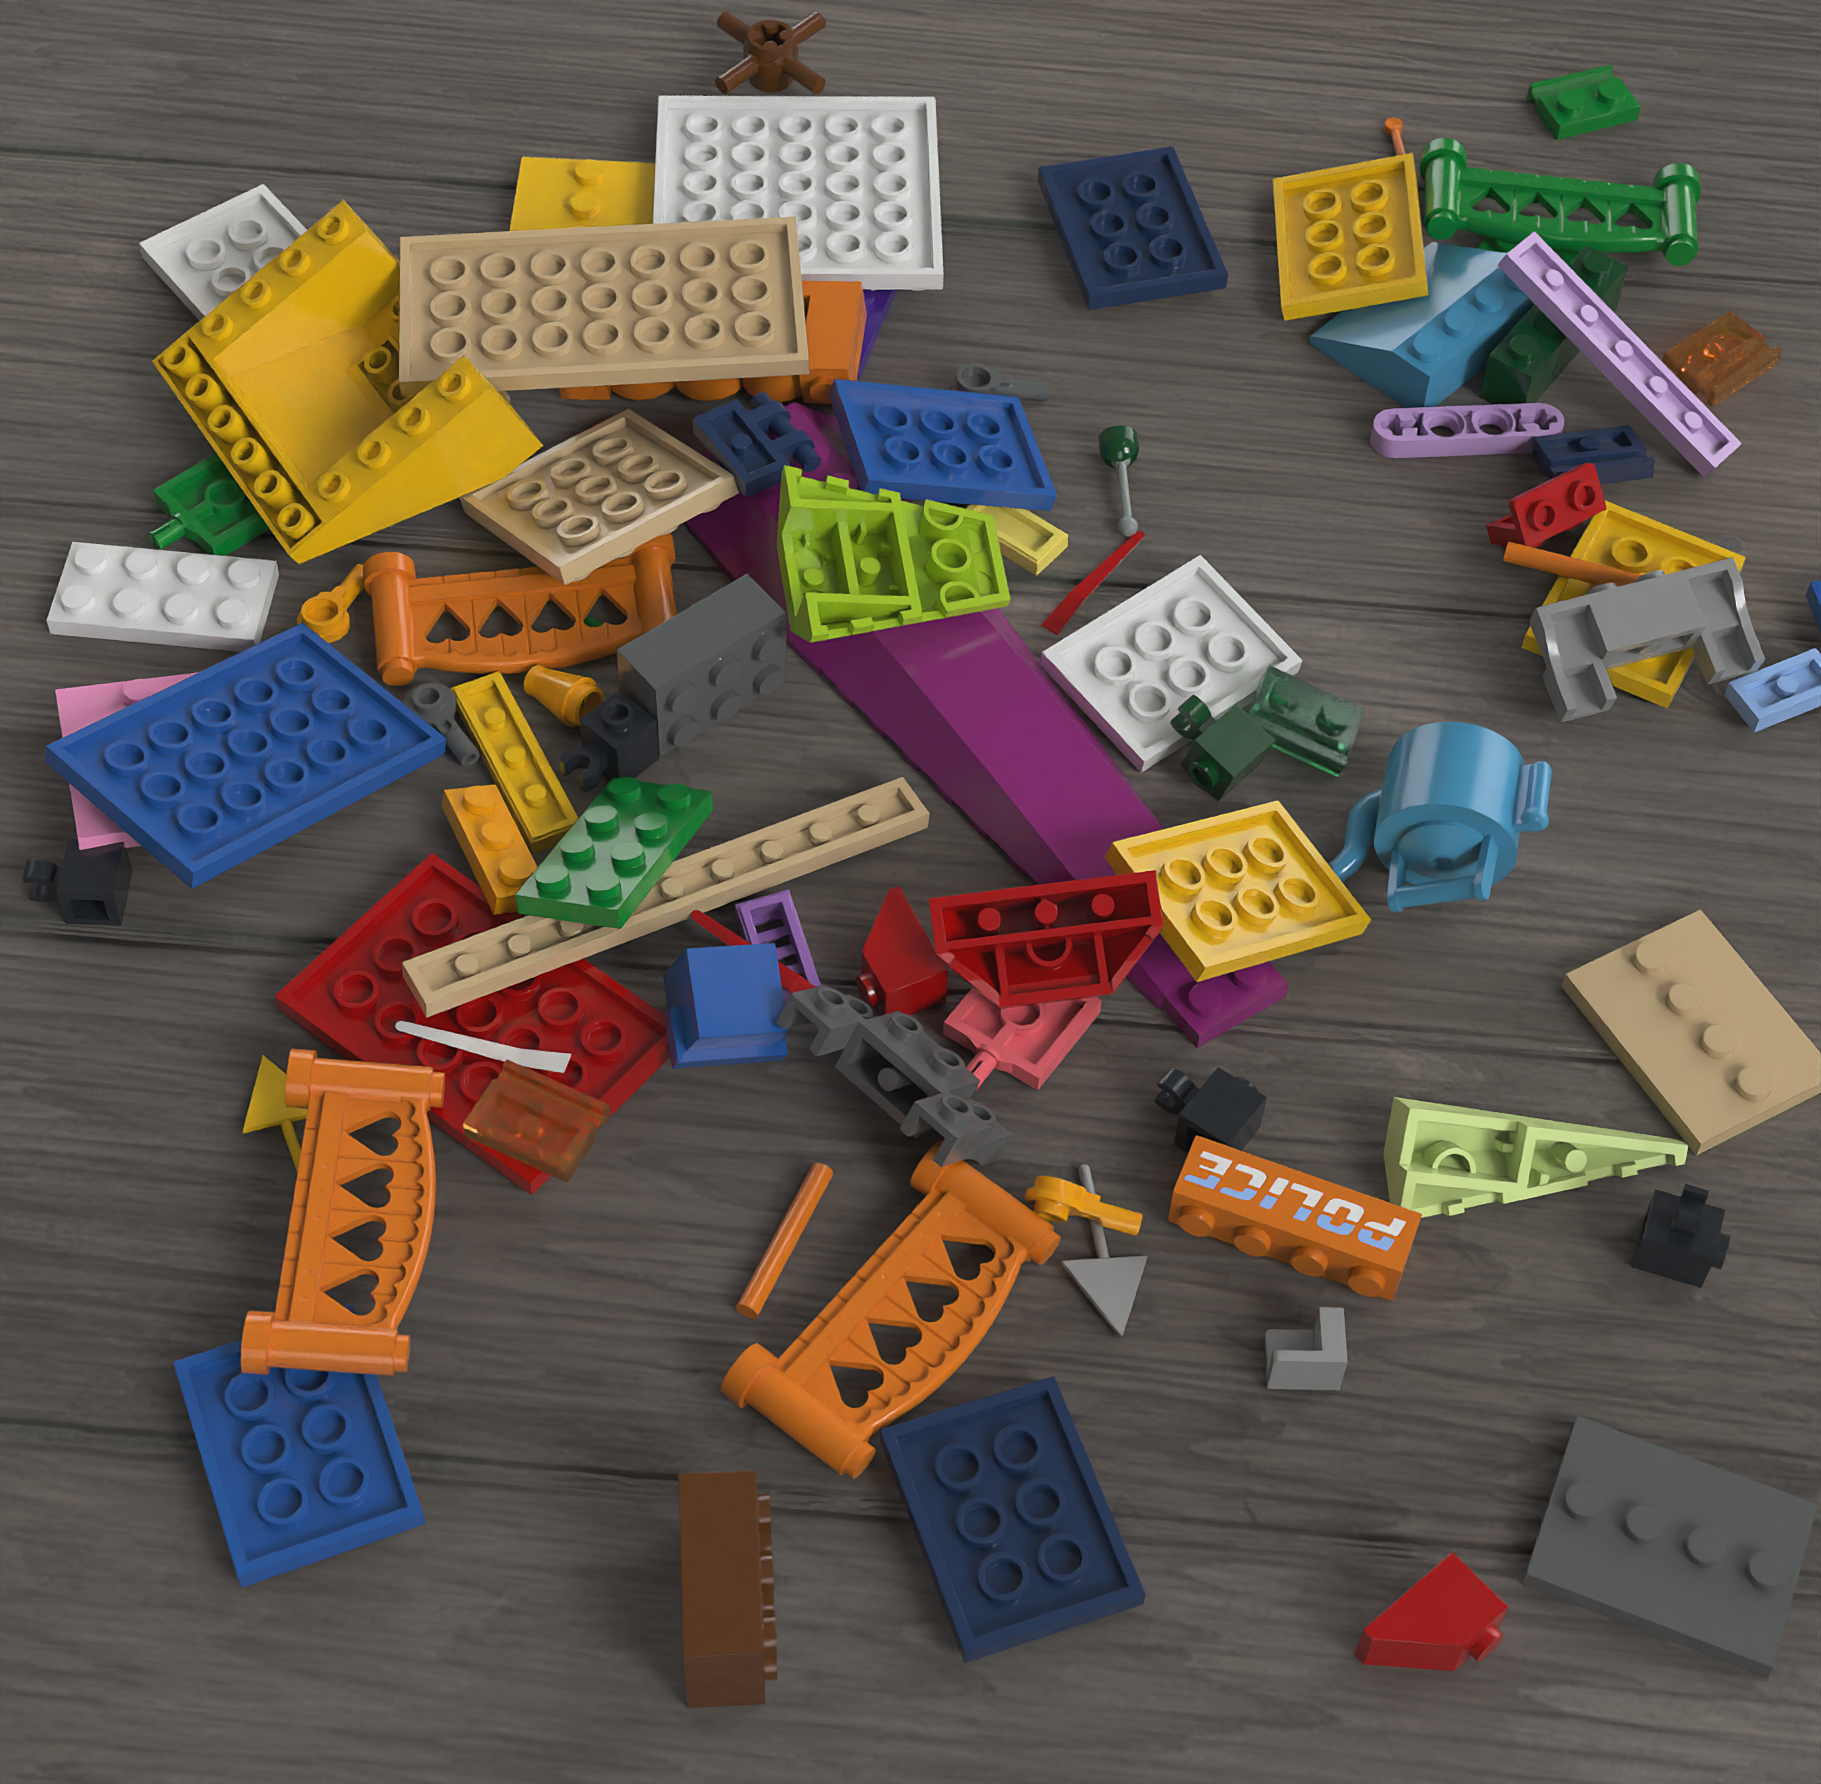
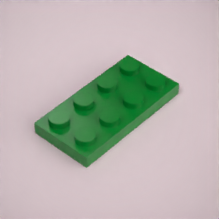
[515,777,714,929]

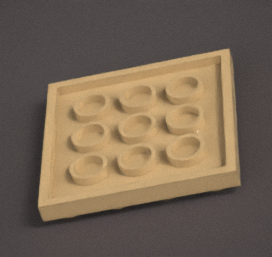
[459,409,739,585]

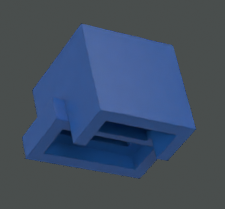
[663,943,788,1069]

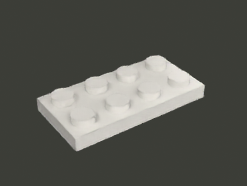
[46,542,279,652]

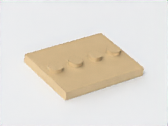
[1561,909,1821,1156]

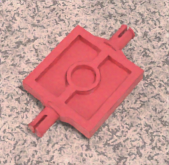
[943,987,1102,1091]

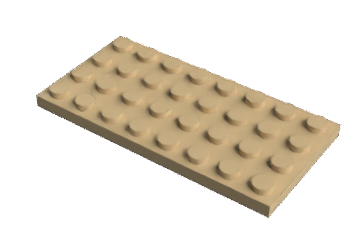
[399,216,809,396]

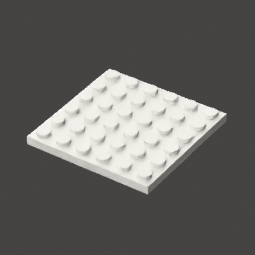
[653,96,943,291]

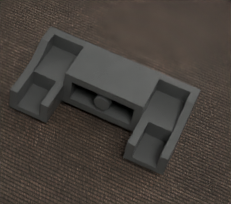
[776,985,1012,1167]

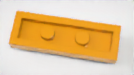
[441,784,538,915]

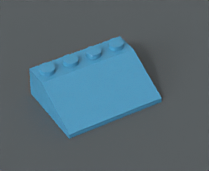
[1309,242,1534,408]

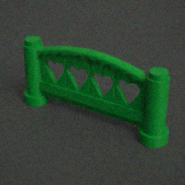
[1420,138,1701,266]

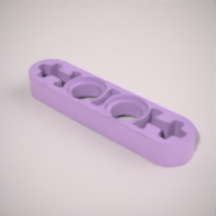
[1370,403,1564,458]

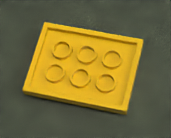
[1273,153,1429,321]
[509,157,656,231]
[1522,501,1746,709]
[1104,800,1371,982]

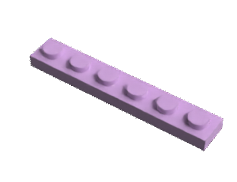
[1497,231,1742,478]

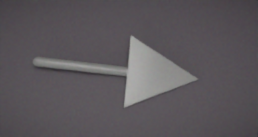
[1061,1164,1148,1339]

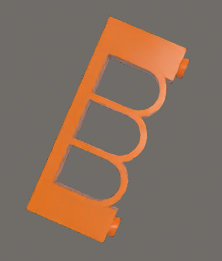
[558,281,867,404]

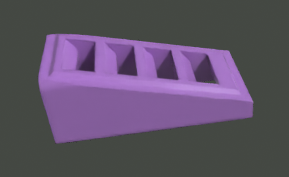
[734,889,821,1006]

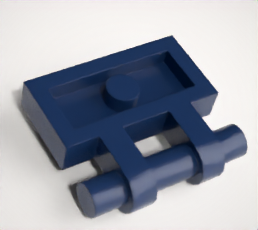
[693,392,821,498]

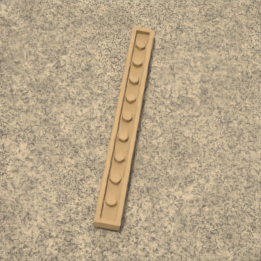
[402,777,930,1018]

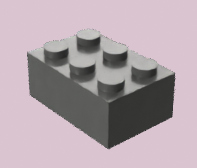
[617,574,787,757]

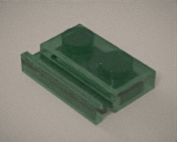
[1248,665,1364,777]

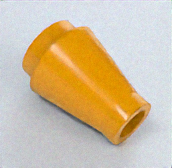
[524,665,604,727]

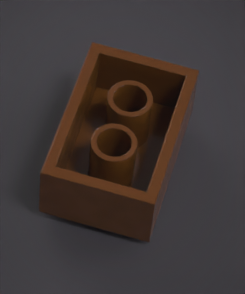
[678,1470,778,1708]

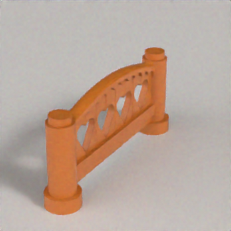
[363,533,677,686]
[241,1049,445,1376]
[720,1138,1061,1479]

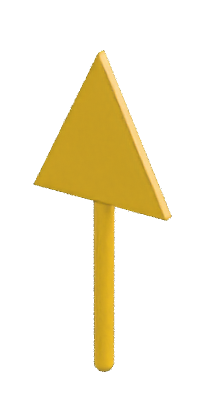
[243,1055,308,1173]

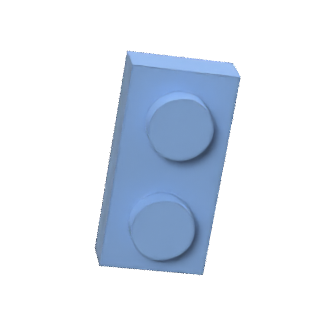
[1724,648,1821,733]

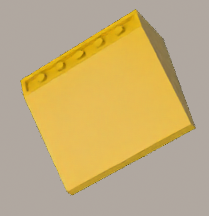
[152,200,543,564]

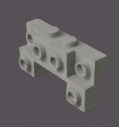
[1529,557,1765,723]

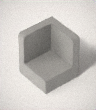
[1264,1307,1348,1391]

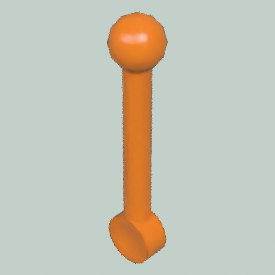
[1384,118,1417,179]

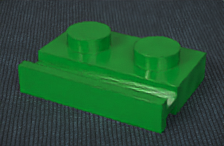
[1527,64,1641,140]

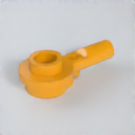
[297,564,364,643]
[1024,1176,1143,1236]

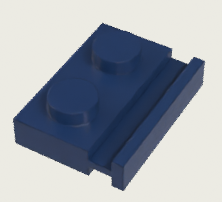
[1532,425,1655,484]

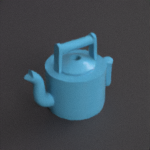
[1328,722,1552,912]

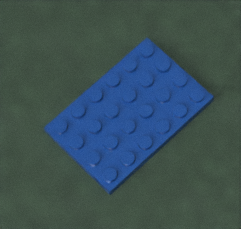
[45,623,447,889]

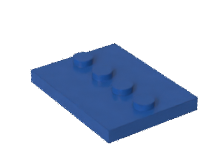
[829,379,1057,511]
[173,1303,426,1588]

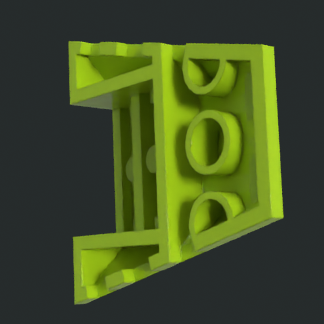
[777,465,1011,643]

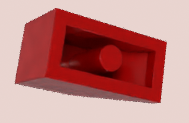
[856,886,948,1016]
[1354,1552,1509,1671]

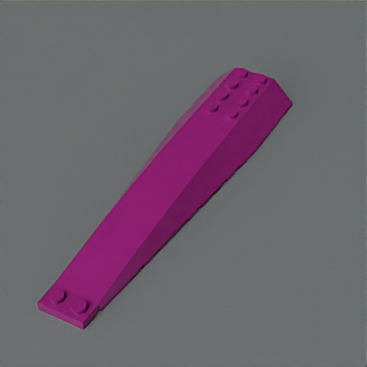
[683,402,1289,1048]

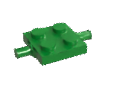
[147,453,270,556]

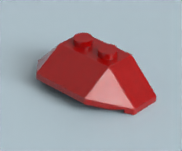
[928,870,1164,1009]

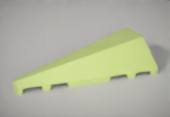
[1383,1097,1689,1218]

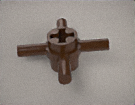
[715,11,826,94]

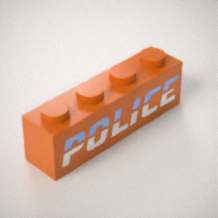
[1168,1135,1422,1301]

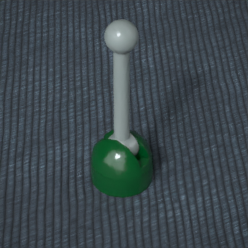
[1098,425,1139,537]

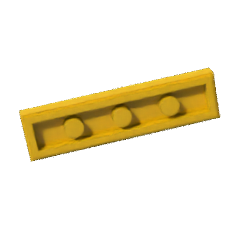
[450,671,579,855]

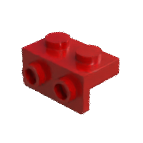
[1486,463,1607,548]

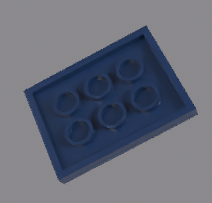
[1038,146,1228,310]
[880,1376,1146,1663]

